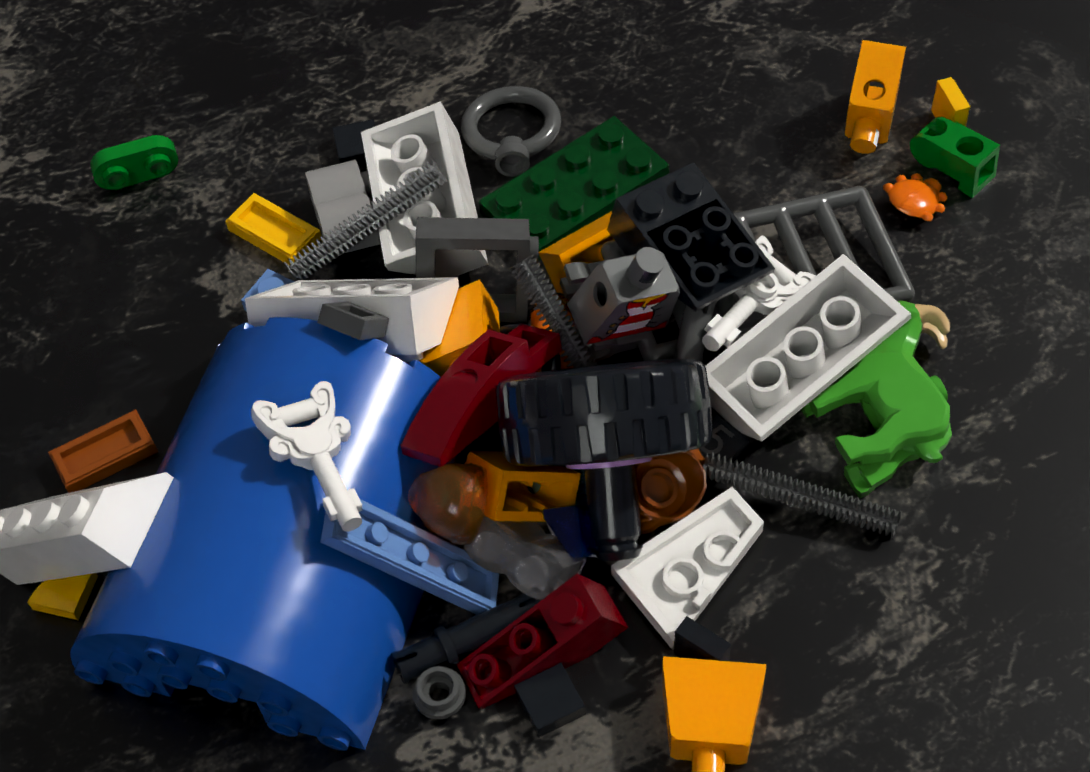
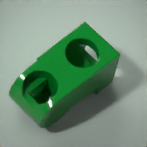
[910,117,1000,198]

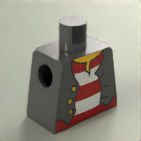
[567,247,680,345]

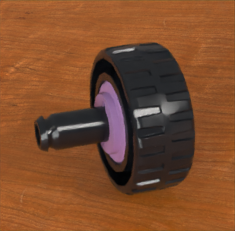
[496,359,712,561]

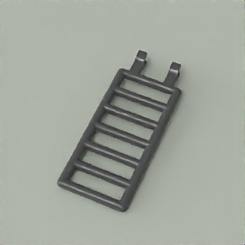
[560,186,915,363]

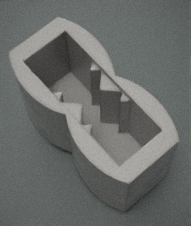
[305,160,380,254]

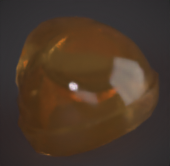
[408,463,488,545]

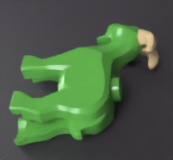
[801,301,952,498]

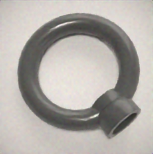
[461,86,561,177]

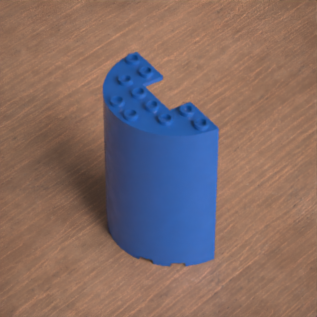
[70,317,481,750]

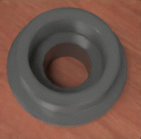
[413,666,466,719]

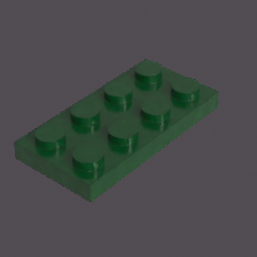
[479,116,669,261]

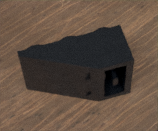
[607,162,775,312]

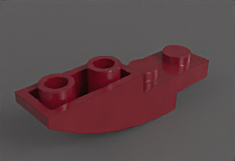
[401,323,562,467]

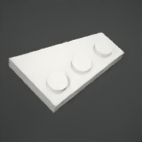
[611,486,764,650]

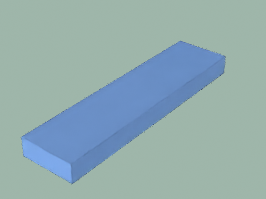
[320,499,500,615]

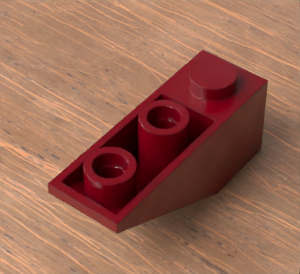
[457,574,628,709]

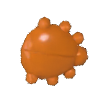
[883,173,948,221]

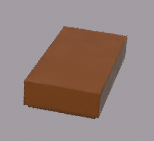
[48,409,158,493]

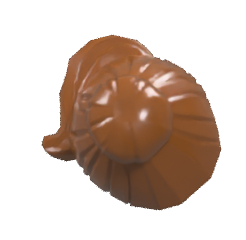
[635,448,707,534]

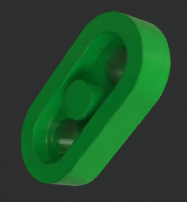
[90,135,179,190]

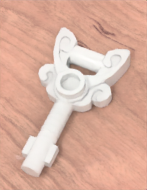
[702,235,816,351]
[251,381,362,532]

